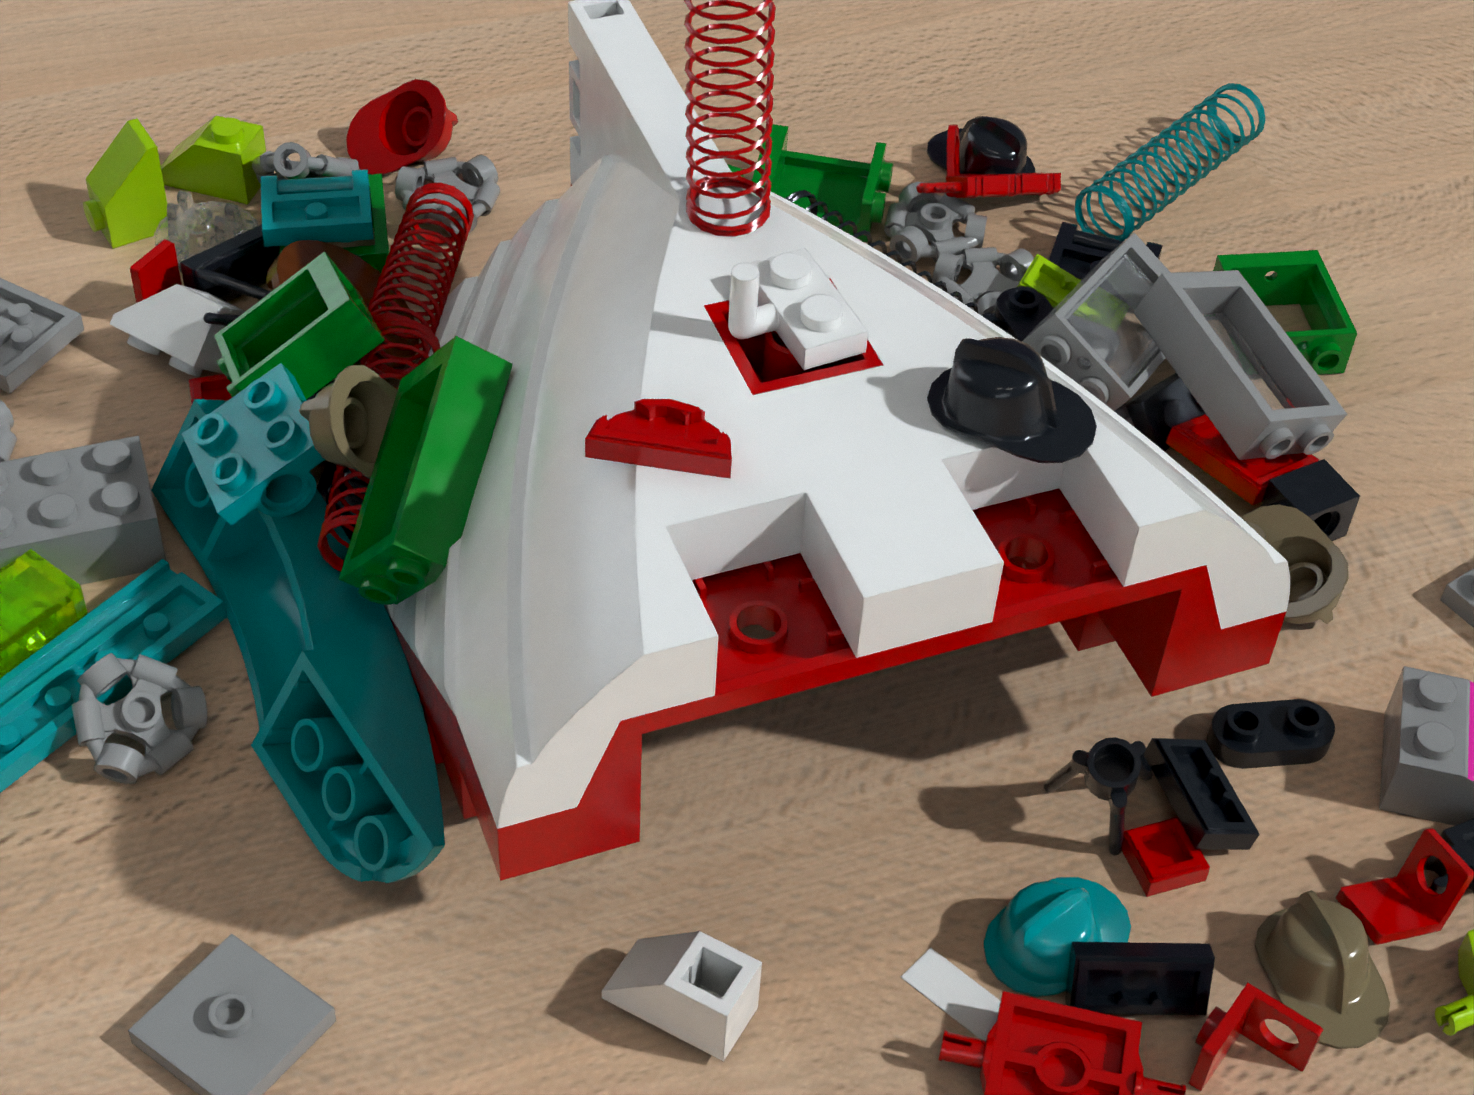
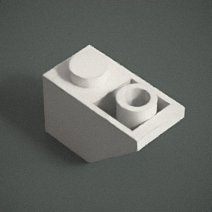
[110,284,245,377]
[602,931,762,1062]

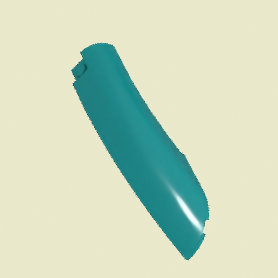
[151,399,445,884]

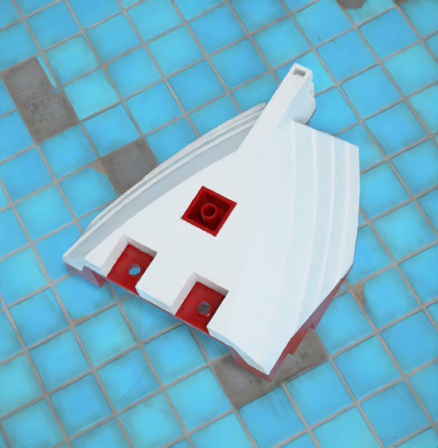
[384,0,1290,881]

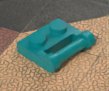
[261,169,374,247]

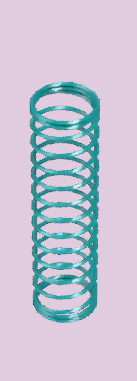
[1074,83,1266,241]

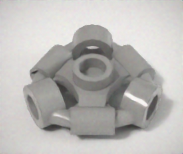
[252,142,359,184]
[395,154,500,235]
[884,182,987,263]
[932,247,1034,315]
[72,653,207,784]

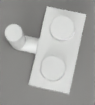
[728,248,868,370]

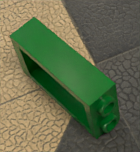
[339,336,513,605]

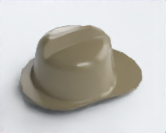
[299,365,398,478]
[1241,504,1349,624]
[1255,890,1390,1049]

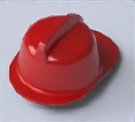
[346,79,458,175]

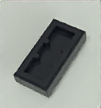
[180,224,280,302]
[1144,738,1260,850]
[1065,942,1215,1015]

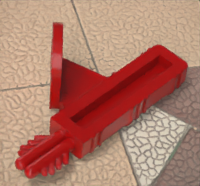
[916,124,1061,198]

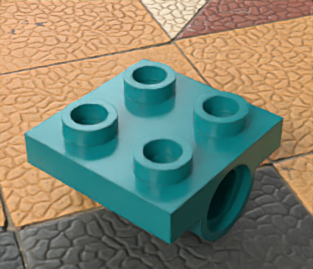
[182,363,325,526]

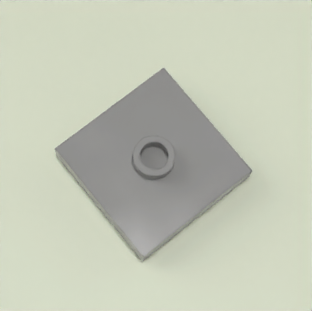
[128,934,336,1095]

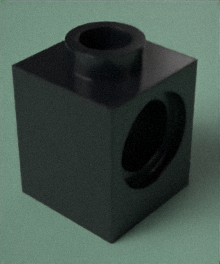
[1261,459,1360,541]

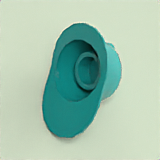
[983,877,1131,997]

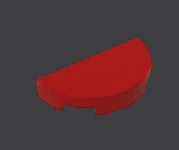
[585,399,732,479]

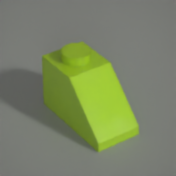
[161,116,266,204]
[83,118,172,249]

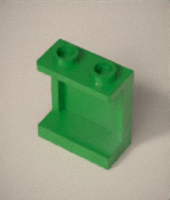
[752,124,893,242]

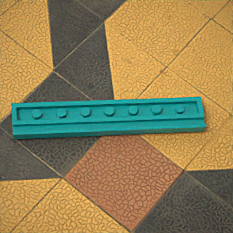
[0,559,227,793]

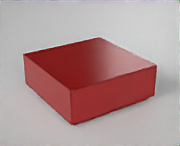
[1122,817,1210,897]

